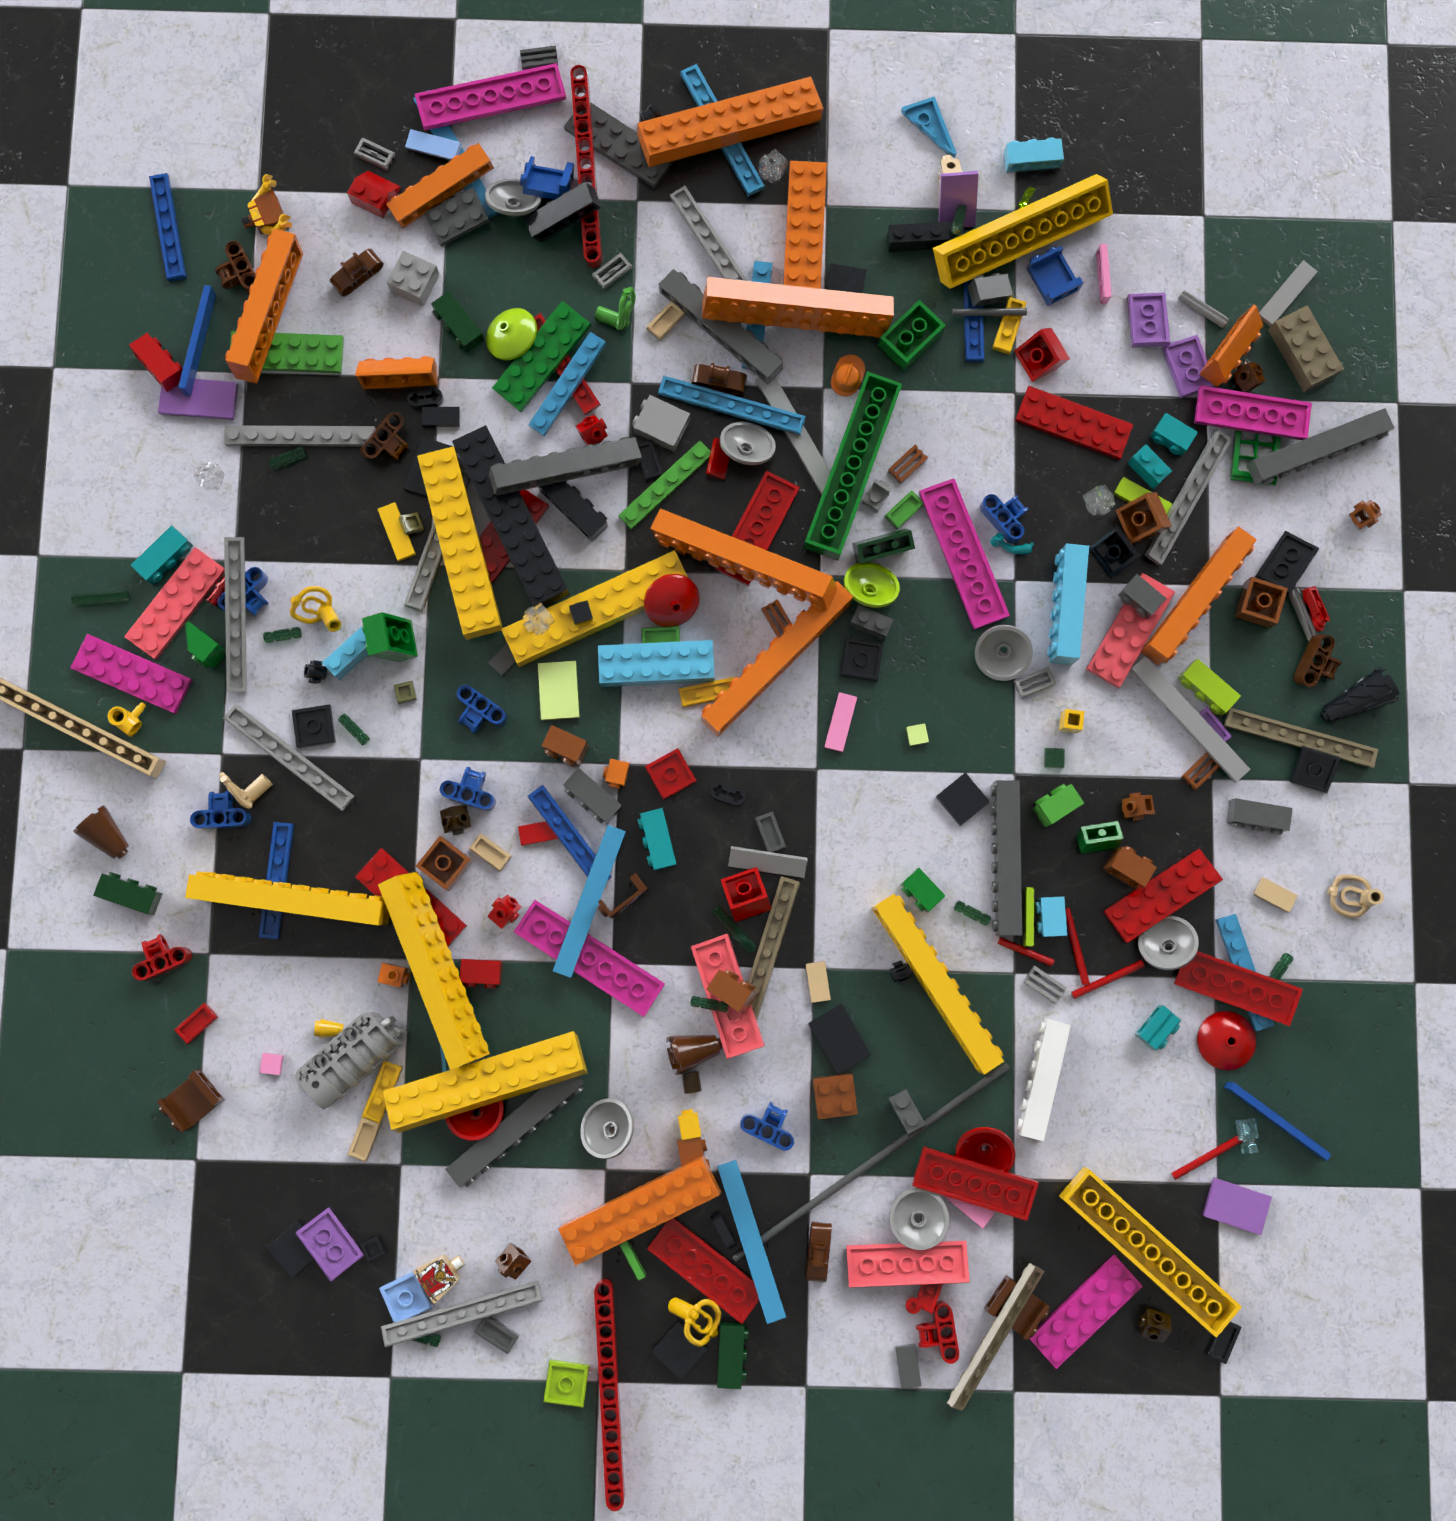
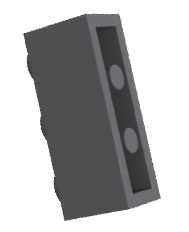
[563,767,623,824]
[1227,798,1293,835]

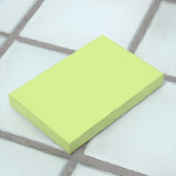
[538,661,580,721]

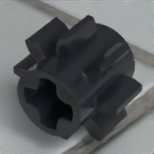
[304,660,327,684]
[889,960,913,985]

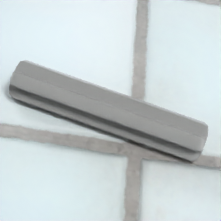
[1178,290,1229,328]
[1289,587,1318,641]

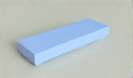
[405,129,462,161]

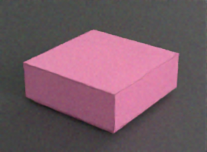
[260,1053,284,1075]

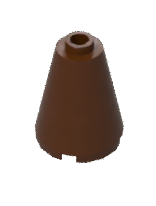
[73,805,129,859]
[666,1035,722,1075]

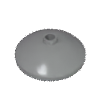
[485,179,541,216]
[720,422,776,465]
[975,625,1033,681]
[1138,916,1199,970]
[580,1098,634,1159]
[889,1188,949,1250]

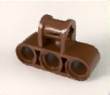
[215,241,255,295]
[330,249,384,297]
[691,363,747,395]
[360,412,409,461]
[1293,634,1342,687]
[806,1221,832,1282]

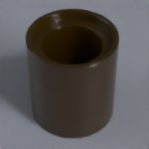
[682,1071,702,1094]

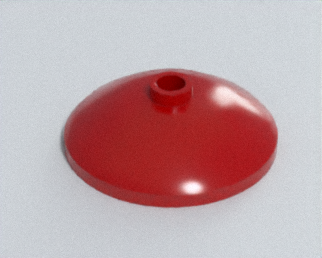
[644,574,700,627]
[1197,1011,1256,1070]
[445,1100,504,1141]
[955,1127,1016,1172]

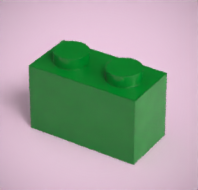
[1076,821,1123,854]
[900,868,945,913]

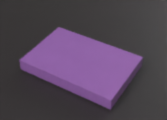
[938,171,979,227]
[1127,292,1170,348]
[1161,335,1216,399]
[1202,1177,1272,1235]
[296,1207,364,1281]

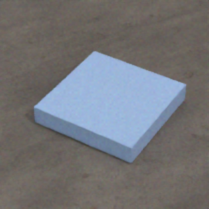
[379,1272,433,1323]

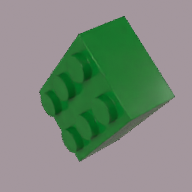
[878,300,946,370]
[362,612,418,662]

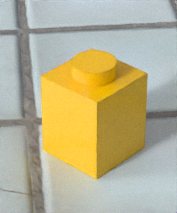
[1059,709,1085,733]
[678,1109,702,1140]

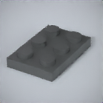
[424,187,490,247]

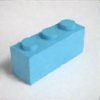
[1004,138,1064,173]
[322,626,368,680]

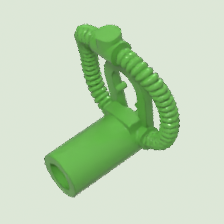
[595,287,636,330]

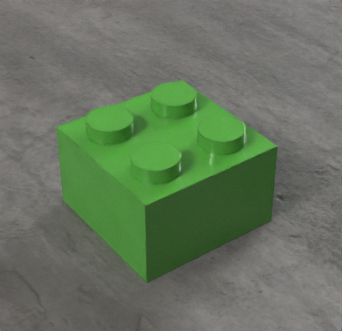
[1032,784,1084,828]

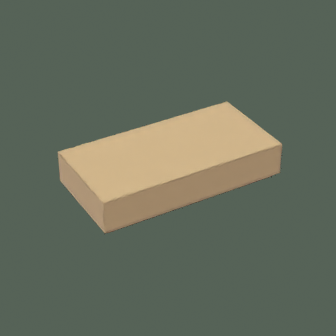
[646,301,685,341]
[469,833,512,872]
[1253,877,1298,913]
[805,961,831,1003]
[347,1117,381,1162]

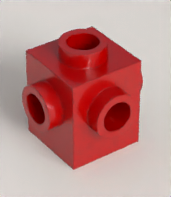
[575,415,608,445]
[487,894,522,929]

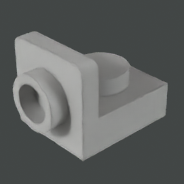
[862,479,891,512]

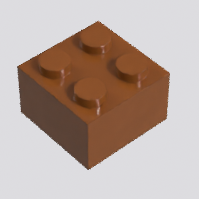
[1115,492,1172,544]
[1234,577,1288,628]
[542,725,589,768]
[416,836,473,891]
[1103,846,1157,889]
[706,969,759,1013]
[812,1073,858,1119]

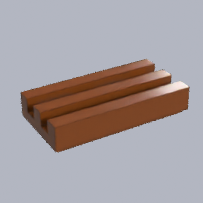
[888,444,928,484]
[761,599,791,638]
[1181,752,1220,790]

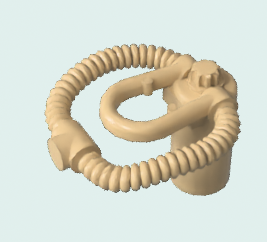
[219,772,273,809]
[1327,874,1384,918]

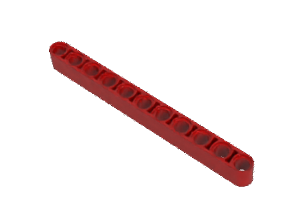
[570,65,602,268]
[594,1279,625,1511]

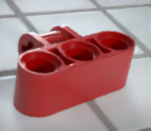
[132,934,192,981]
[916,1300,959,1364]

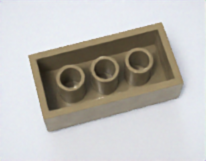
[1268,305,1344,393]

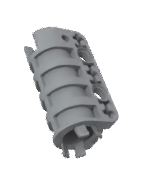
[295,1012,405,1110]

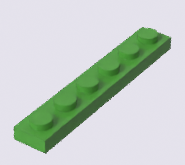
[618,441,711,530]

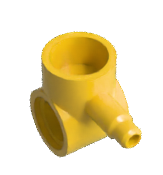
[107,702,146,737]

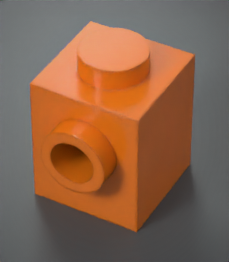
[603,758,630,789]
[377,963,410,987]

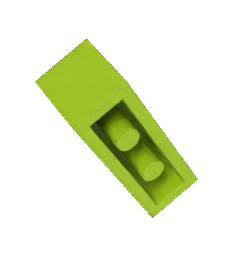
[1178,658,1241,716]

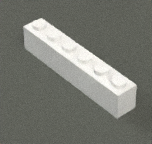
[1016,1019,1071,1141]

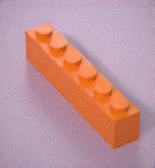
[386,143,494,229]

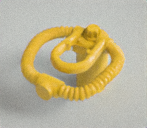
[289,586,341,632]
[668,1297,721,1347]

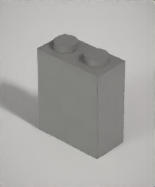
[632,395,690,452]

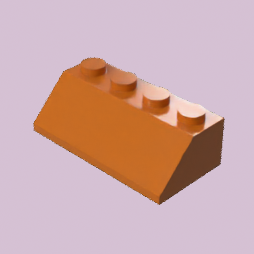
[1199,304,1263,387]
[355,356,438,389]

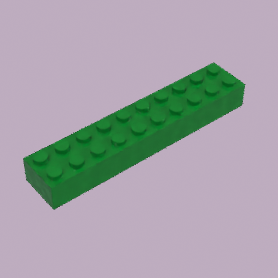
[803,371,902,561]

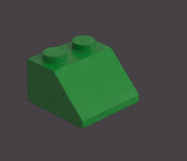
[186,621,226,669]

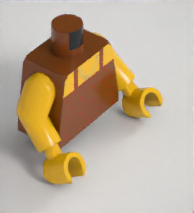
[241,174,292,235]

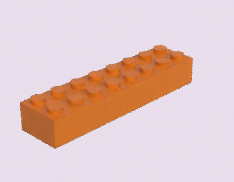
[783,161,827,289]
[225,229,303,384]
[1140,526,1257,665]
[558,1156,721,1266]

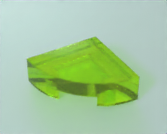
[1018,186,1036,208]

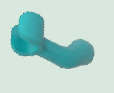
[990,533,1034,554]

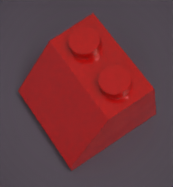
[347,171,401,219]
[1014,328,1070,382]
[720,867,772,922]

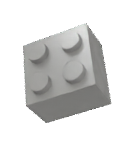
[386,251,440,307]

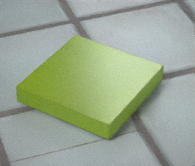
[544,1359,589,1408]

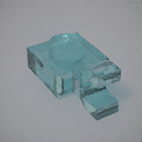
[1235,1118,1259,1154]

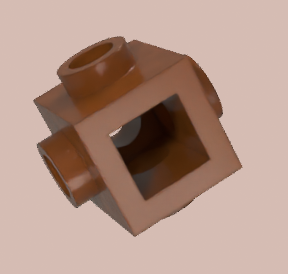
[1349,500,1382,529]
[1122,793,1155,821]

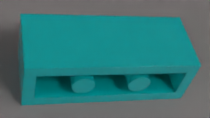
[131,525,193,585]
[638,808,677,871]

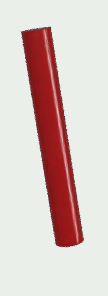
[997,937,1054,967]

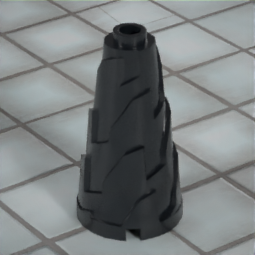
[1320,667,1400,724]

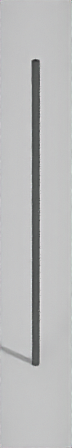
[732,1062,1010,1263]

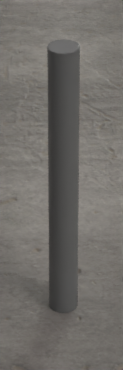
[952,308,1027,316]

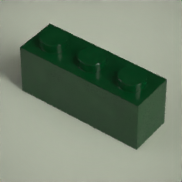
[431,291,484,353]
[852,529,915,563]
[93,872,163,915]
[717,1321,748,1389]

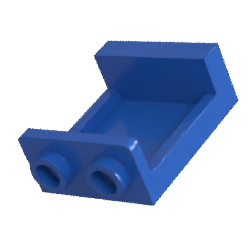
[520,156,574,200]
[1027,246,1084,306]

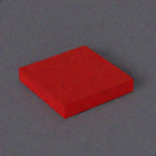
[645,748,697,800]

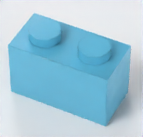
[1035,897,1067,937]

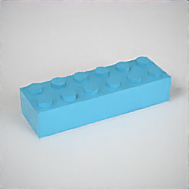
[1047,543,1089,665]
[598,640,715,687]

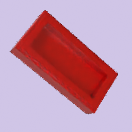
[706,438,730,480]
[518,821,558,846]
[174,1003,218,1044]

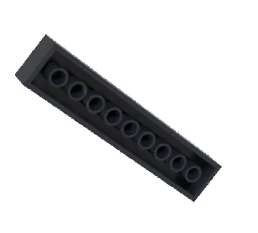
[452,425,570,611]

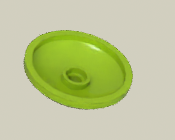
[486,308,537,360]
[844,562,900,608]

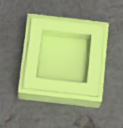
[906,724,929,746]

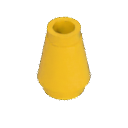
[314,1019,344,1038]

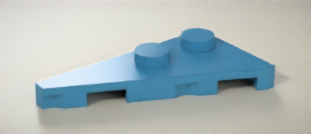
[901,96,957,157]

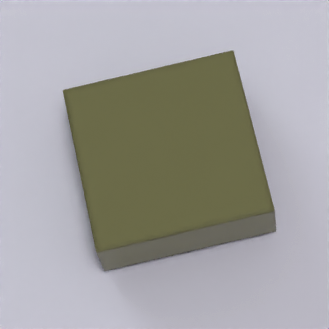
[398,512,424,535]
[394,681,417,704]

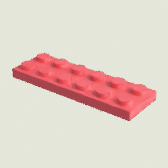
[124,547,225,660]
[1086,573,1175,688]
[691,934,765,1059]
[846,1241,970,1288]

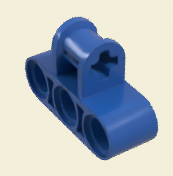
[980,494,1029,544]
[218,567,269,616]
[457,685,507,734]
[439,767,496,811]
[190,791,252,830]
[740,1102,794,1151]

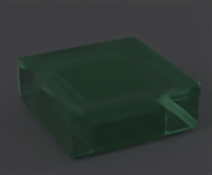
[1044,748,1065,768]

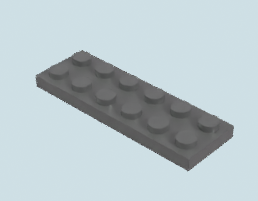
[564,103,675,188]

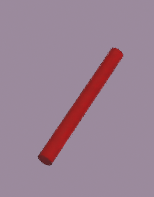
[1065,908,1090,985]
[1071,960,1144,999]
[1171,1135,1243,1180]

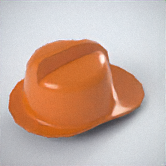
[831,354,865,397]

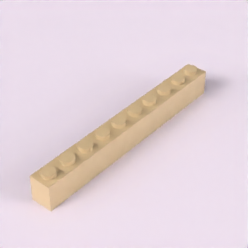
[0,677,167,778]

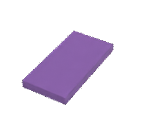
[158,379,239,420]

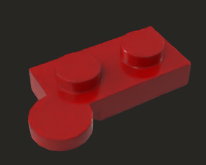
[1301,586,1330,632]
[905,1284,943,1314]

